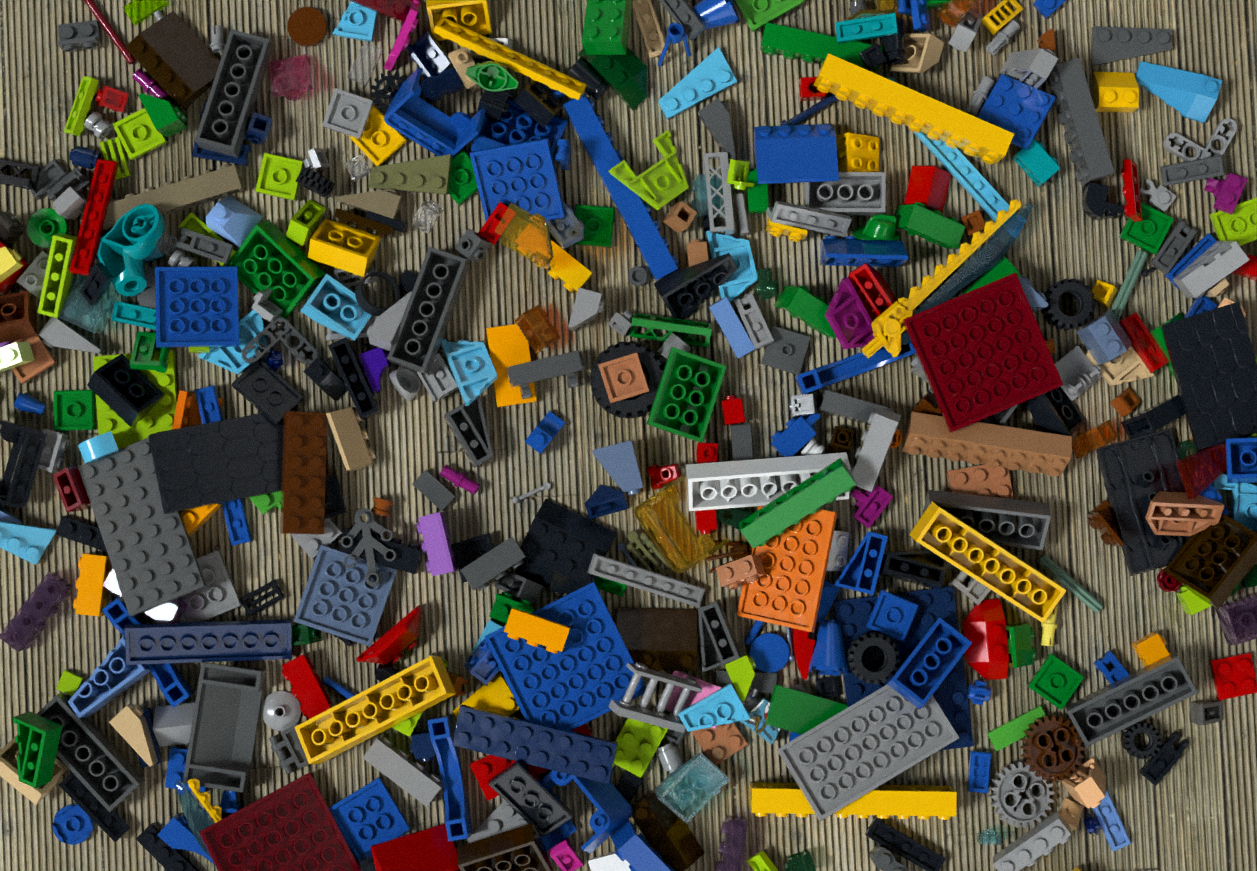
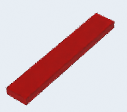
[69,159,119,276]

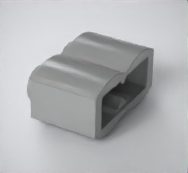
[52,186,87,220]

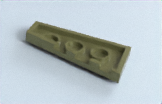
[369,154,452,195]

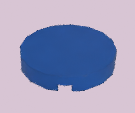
[749,632,790,673]
[53,804,94,845]

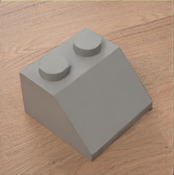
[568,288,605,331]

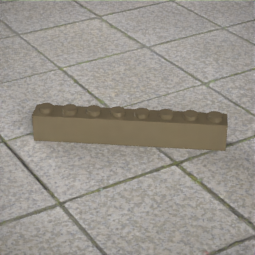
[81,164,245,235]

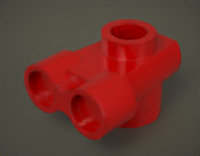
[647,464,681,490]

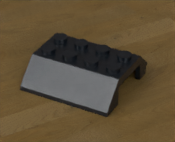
[515,499,618,596]

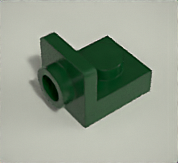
[291,624,321,646]

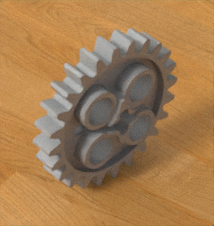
[988,761,1055,828]

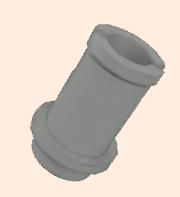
[210,26,225,53]

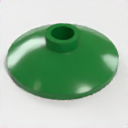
[27,208,67,248]

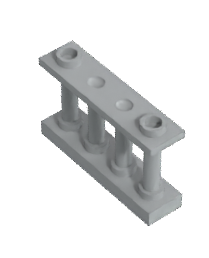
[608,662,702,733]

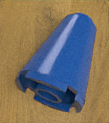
[692,0,740,30]
[809,620,849,676]

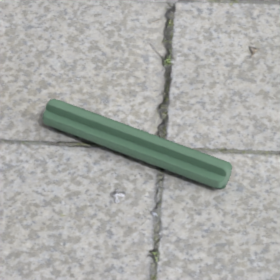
[1111,250,1148,322]
[1037,555,1103,613]

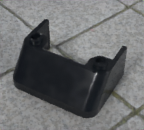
[0,419,45,508]

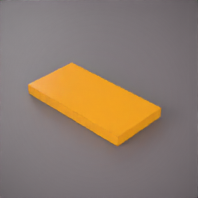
[486,323,537,407]

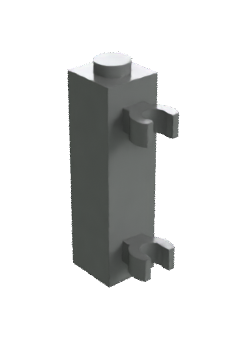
[506,350,585,400]

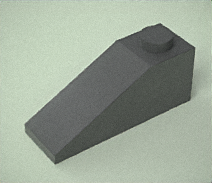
[698,98,736,161]

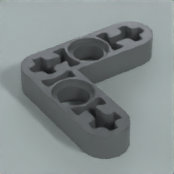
[241,317,318,365]

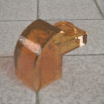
[936,0,975,27]
[1072,420,1119,459]

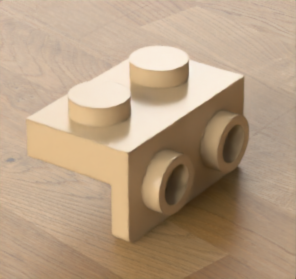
[448,47,481,92]

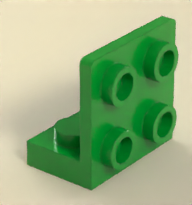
[489,592,535,623]

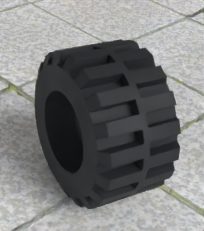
[1041,278,1096,331]
[846,632,900,684]

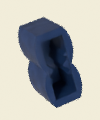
[420,68,464,102]

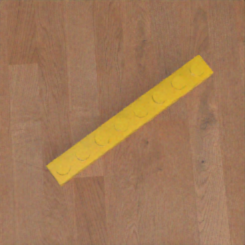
[434,17,587,100]

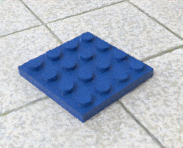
[470,138,566,227]
[155,267,239,348]

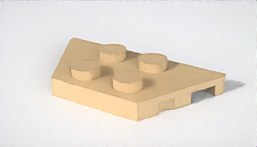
[1085,346,1155,386]

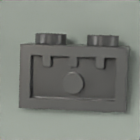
[57,20,102,52]

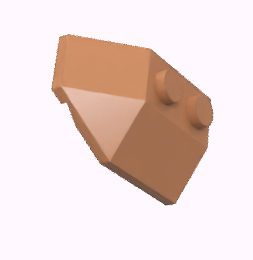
[1145,491,1224,536]

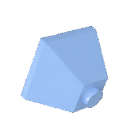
[206,196,263,248]

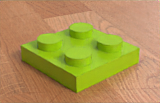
[112,108,167,160]
[255,153,304,201]

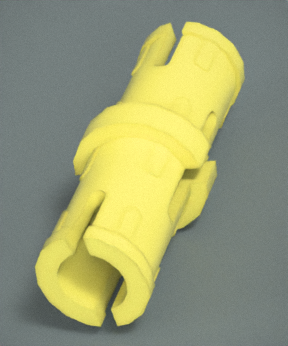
[1041,606,1058,646]

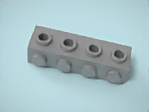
[850,407,902,492]
[363,736,443,807]
[993,811,1071,871]

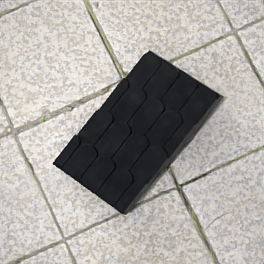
[1161,302,1257,452]
[148,413,284,514]
[1096,428,1191,576]

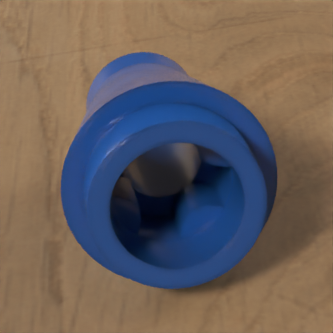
[14,392,47,415]

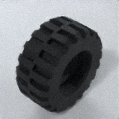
[590,341,664,419]

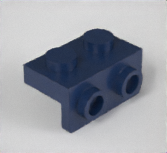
[406,32,452,78]

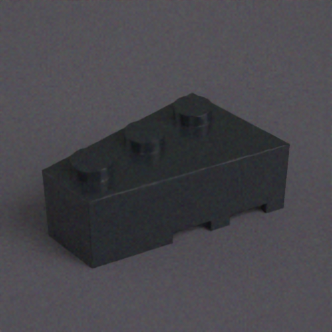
[879,549,948,589]

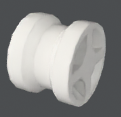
[800,438,825,455]

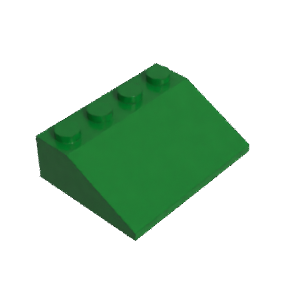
[226,219,326,319]
[647,347,727,443]

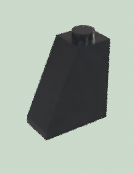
[1121,394,1186,439]

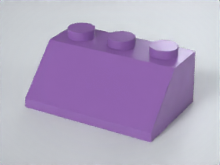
[416,512,458,576]

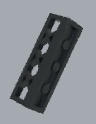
[0,159,41,191]

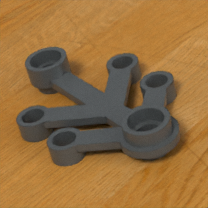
[341,508,397,586]

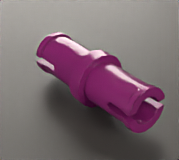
[132,69,170,101]
[440,464,481,495]

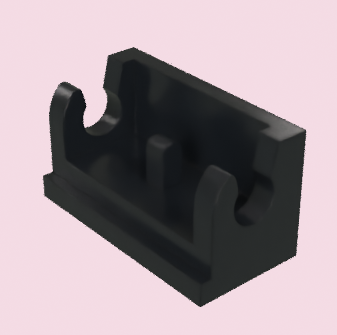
[514,80,563,128]

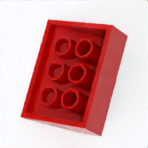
[371,823,461,871]

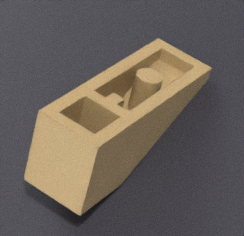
[109,703,158,767]

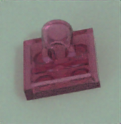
[268,54,313,101]

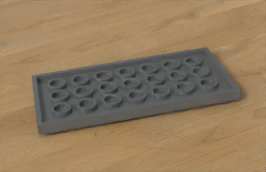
[78,437,207,617]

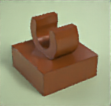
[448,672,469,697]

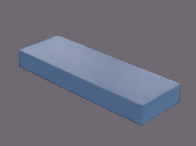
[708,297,755,359]
[1092,789,1132,852]

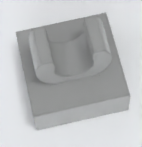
[303,148,330,170]
[608,310,632,337]

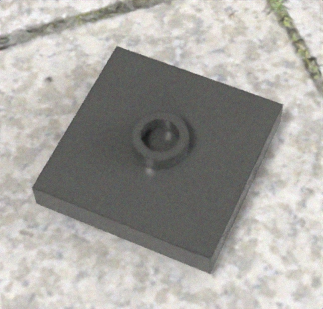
[761,326,811,375]

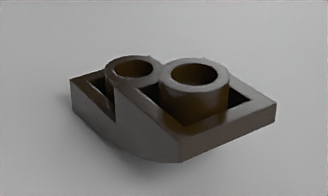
[827,426,854,455]

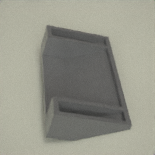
[183,662,266,793]

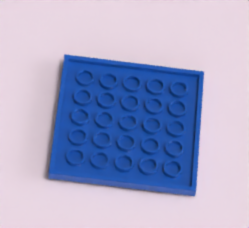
[484,582,646,731]

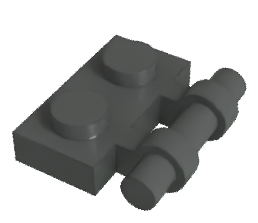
[269,723,309,774]

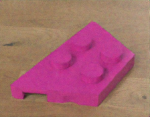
[384,0,421,71]

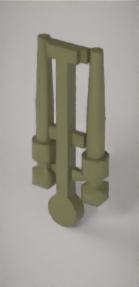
[626,531,673,576]

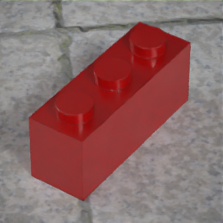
[281,653,334,719]

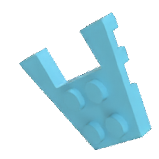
[1212,471,1257,532]

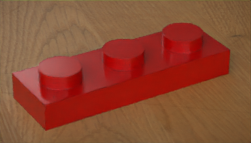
[1121,159,1142,222]
[1119,312,1169,373]

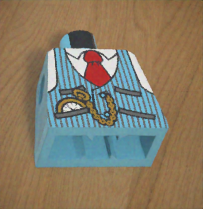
[741,697,780,744]

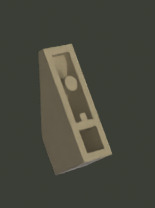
[337,189,403,220]

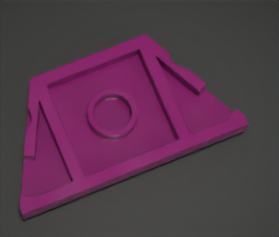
[825,277,875,349]

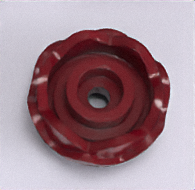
[1157,568,1181,592]

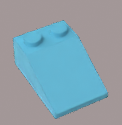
[300,274,372,341]

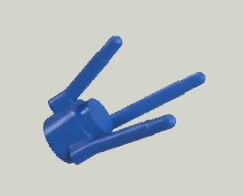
[658,22,691,66]

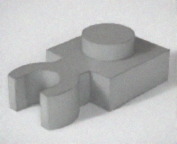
[1140,179,1177,213]

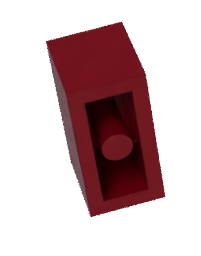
[52,466,91,512]

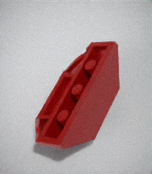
[848,262,906,334]
[962,598,1009,680]
[356,605,422,664]

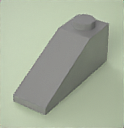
[367,292,412,351]
[38,317,106,355]

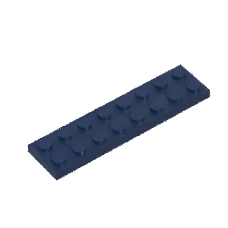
[124,619,292,665]
[453,705,618,784]

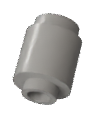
[657,742,683,774]

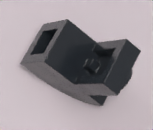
[1082,182,1124,220]

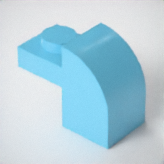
[78,431,118,464]

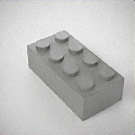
[803,172,886,216]

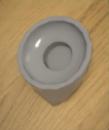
[388,367,421,402]

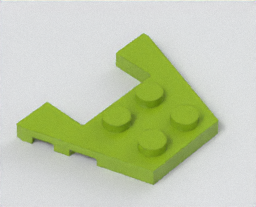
[608,130,689,210]

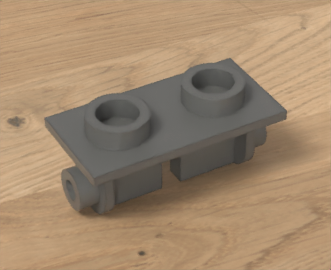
[46,167,90,201]

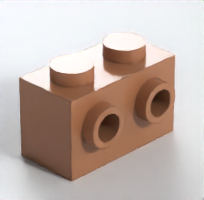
[716,554,766,590]

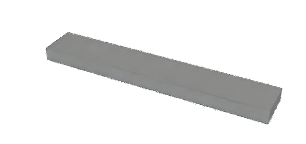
[588,553,705,607]

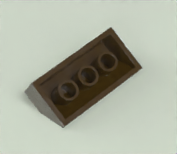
[630,785,705,871]

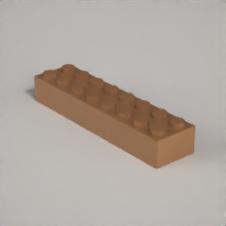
[902,412,1072,476]

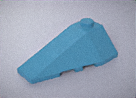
[1135,61,1222,123]

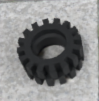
[296,167,335,198]
[1121,721,1162,759]

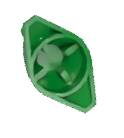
[466,61,519,92]

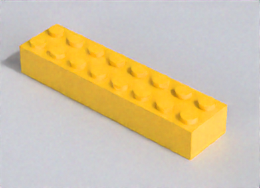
[909,501,1067,623]
[295,656,456,764]

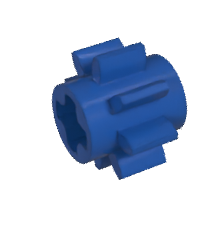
[967,680,991,705]

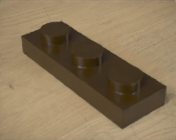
[334,208,396,239]

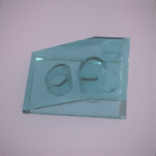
[59,264,119,334]
[654,753,729,824]

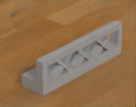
[703,152,735,235]
[766,200,852,237]

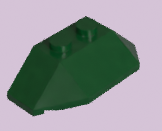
[577,47,647,111]

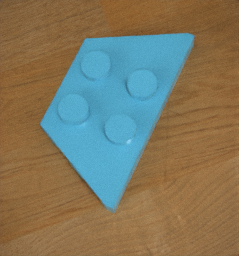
[706,231,758,302]
[198,310,269,375]
[441,339,497,406]

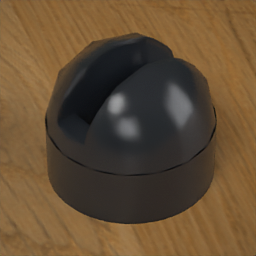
[702,216,718,231]

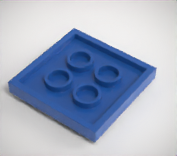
[977,74,1056,151]
[329,777,411,861]

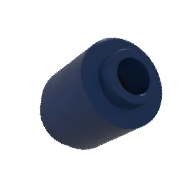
[69,146,101,169]

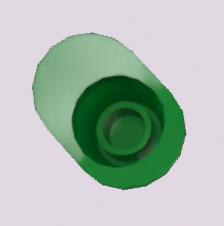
[852,214,900,241]

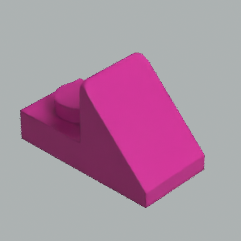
[548,838,583,871]

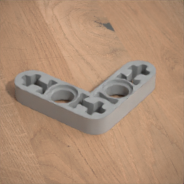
[1163,118,1237,161]

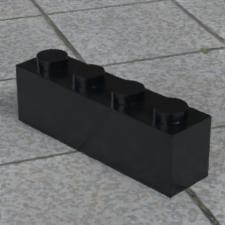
[328,337,382,420]
[338,525,423,574]

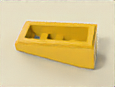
[981,0,1023,36]

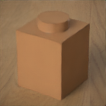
[663,201,697,233]
[686,239,708,267]

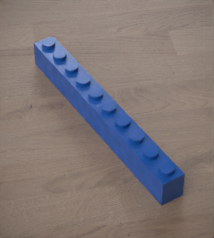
[563,94,679,282]

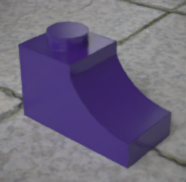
[359,347,390,393]

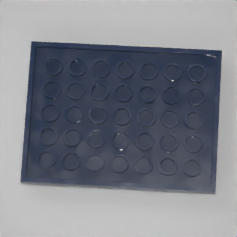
[833,586,974,751]

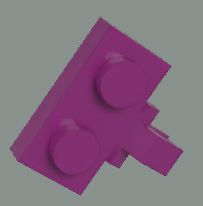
[1204,172,1248,215]
[850,485,893,529]

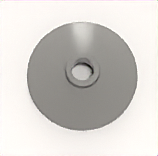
[261,691,302,731]

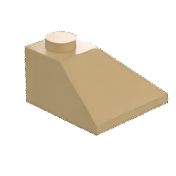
[889,33,944,73]

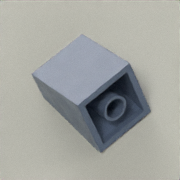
[1076,310,1132,365]
[592,440,643,495]

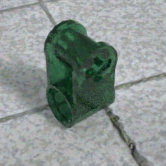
[717,508,753,530]

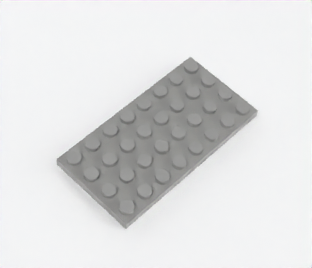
[777,684,959,822]

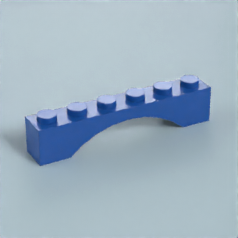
[795,335,916,395]
[102,597,195,708]
[427,714,473,841]
[158,814,215,865]

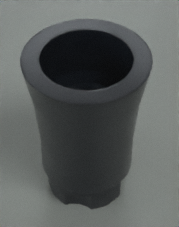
[881,18,906,65]
[566,56,609,100]

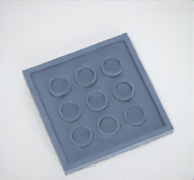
[294,545,397,647]

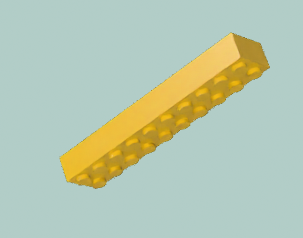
[814,53,1014,164]
[749,782,957,820]

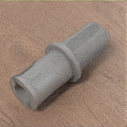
[986,20,1021,55]
[966,76,994,116]

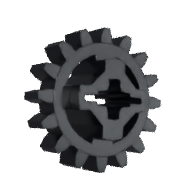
[370,71,407,113]

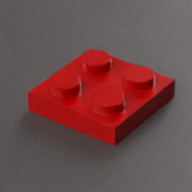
[1209,652,1257,700]

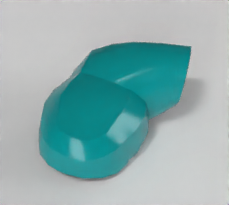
[97,204,165,296]

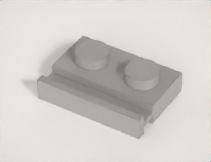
[417,353,459,403]

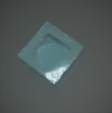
[977,830,1001,845]

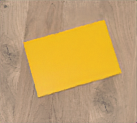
[348,97,407,167]

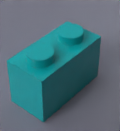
[1012,139,1060,187]

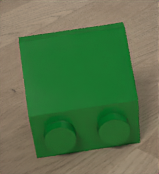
[138,93,187,138]
[1006,623,1036,668]

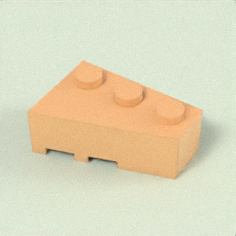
[1062,757,1106,808]

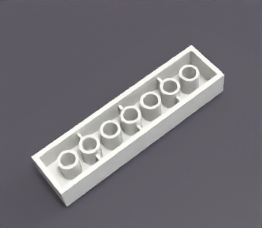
[686,452,850,511]

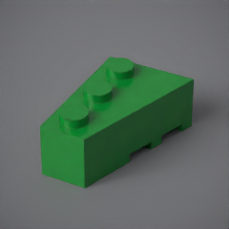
[894,202,966,249]
[774,285,836,339]
[13,711,62,788]

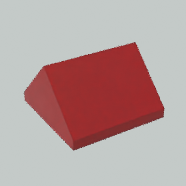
[904,165,951,213]

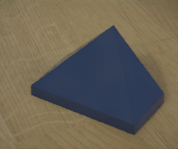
[585,484,628,520]

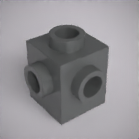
[455,229,491,263]

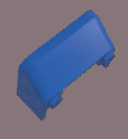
[384,67,486,157]
[541,770,633,853]

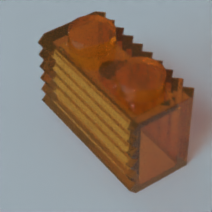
[515,305,561,353]

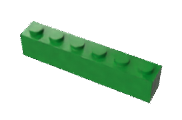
[760,22,883,74]
[739,458,856,549]

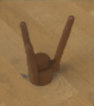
[705,540,748,574]

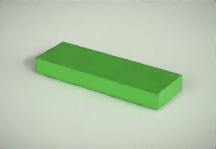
[987,705,1046,751]

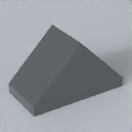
[1190,701,1223,725]

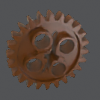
[1020,715,1085,781]

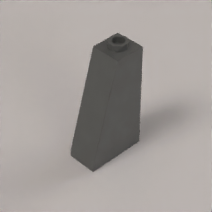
[817,390,894,425]

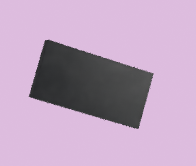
[488,760,574,837]

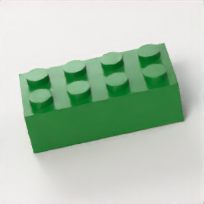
[582,0,633,55]

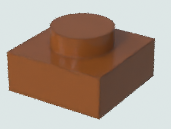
[960,210,985,237]

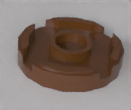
[287,7,327,47]

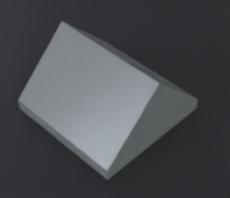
[153,702,195,747]

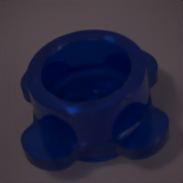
[266,349,283,371]
[1083,813,1101,835]

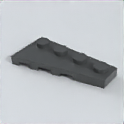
[1091,26,1173,67]

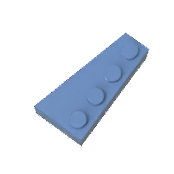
[68,637,151,718]

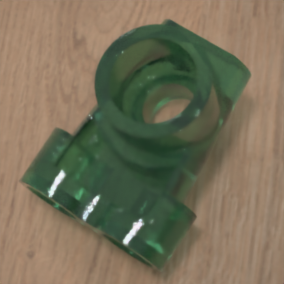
[756,268,779,300]

